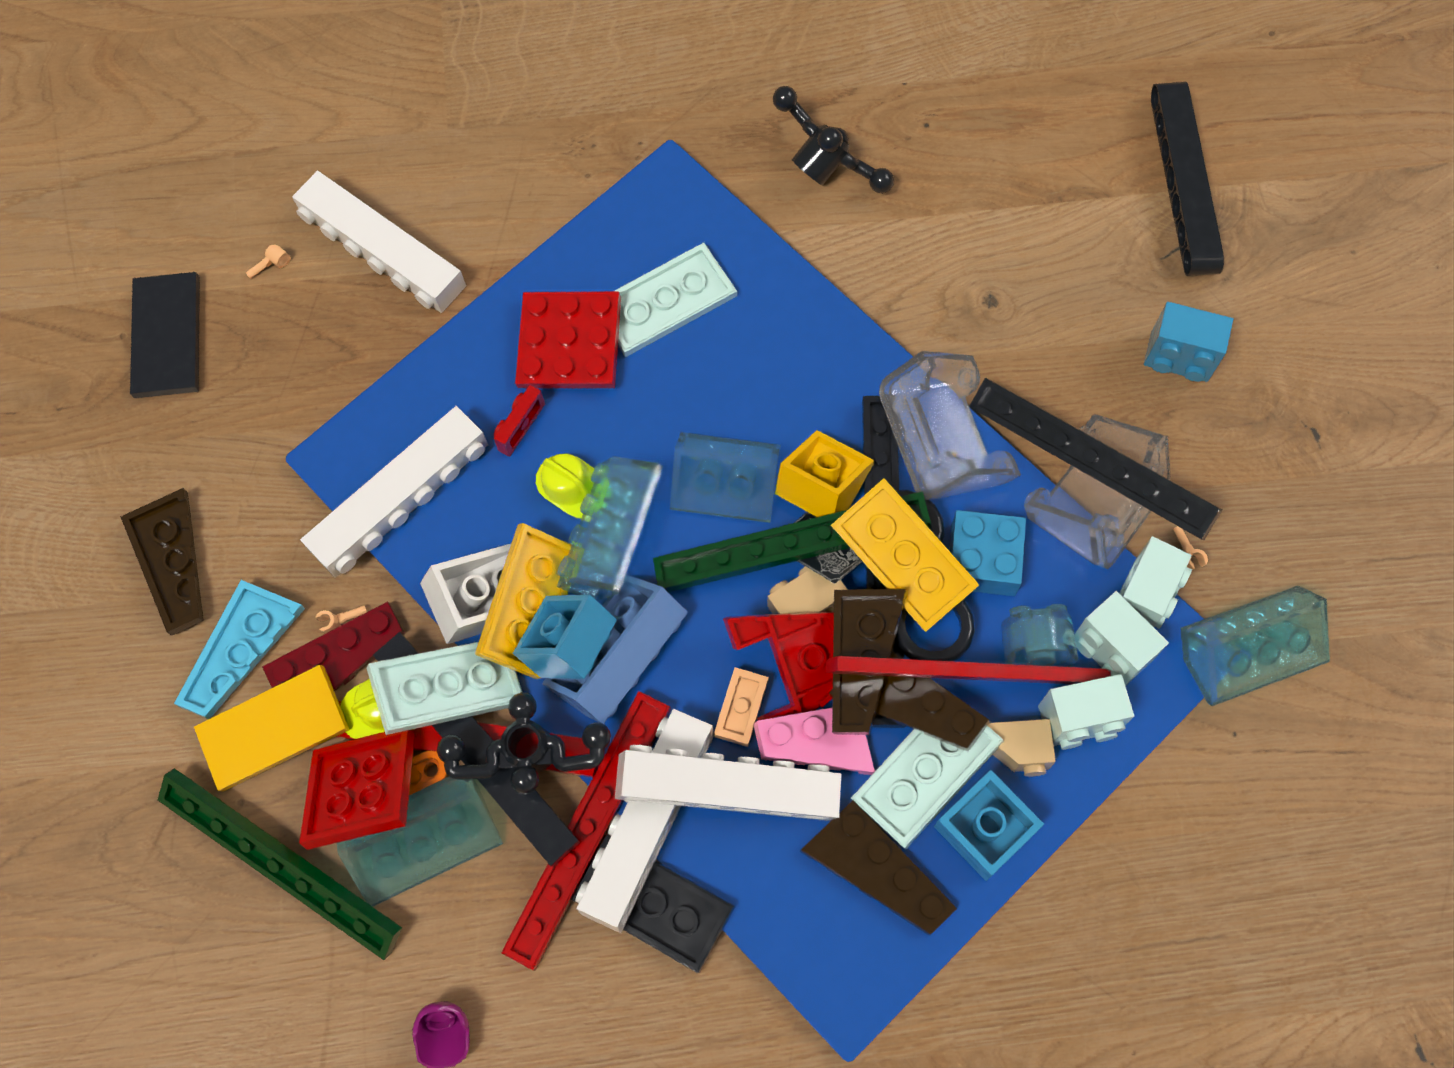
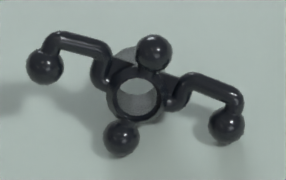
[773,86,894,194]
[437,692,611,795]

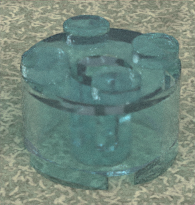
[1001,604,1078,667]

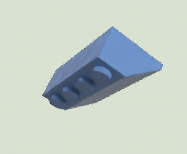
[542,575,688,724]

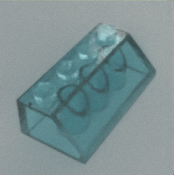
[557,456,663,601]
[1181,586,1330,706]
[337,777,503,907]

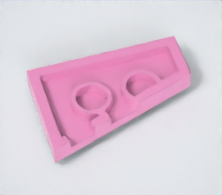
[753,707,875,775]

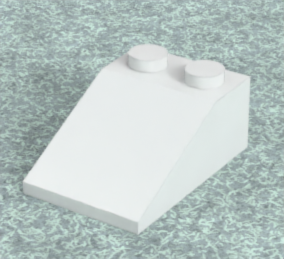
[420,544,511,644]

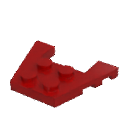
[723,611,834,720]

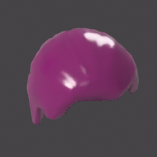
[412,1001,470,1068]

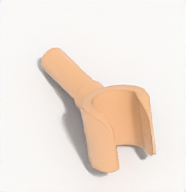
[246,245,291,279]
[1173,526,1208,570]
[316,605,367,633]

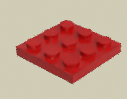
[515,291,621,388]
[299,729,415,850]

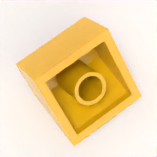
[775,430,874,517]

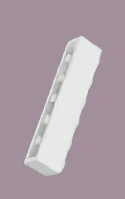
[292,170,466,313]
[300,406,488,578]
[575,709,714,933]
[615,745,841,821]

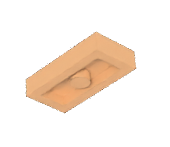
[714,667,769,747]

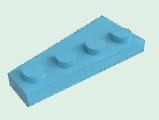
[174,580,305,719]

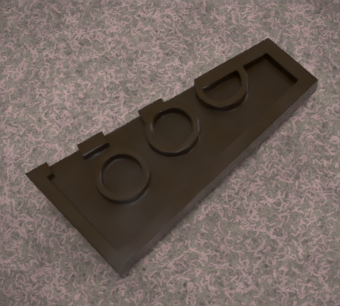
[120,488,204,636]
[832,589,907,735]
[829,652,990,752]
[800,800,957,936]

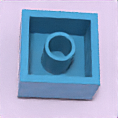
[1143,301,1234,382]
[949,510,1026,596]
[512,594,617,679]
[934,770,1044,881]

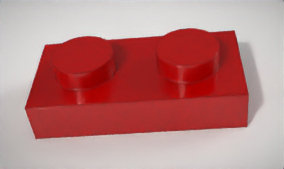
[493,385,545,457]

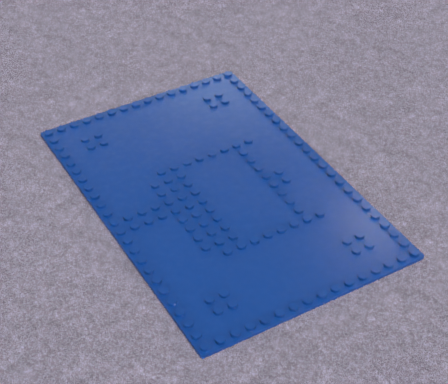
[286,140,1242,1062]

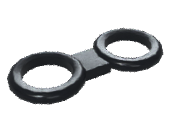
[895,490,975,661]

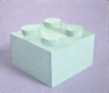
[1119,536,1192,629]
[1072,591,1169,686]
[1038,674,1135,750]

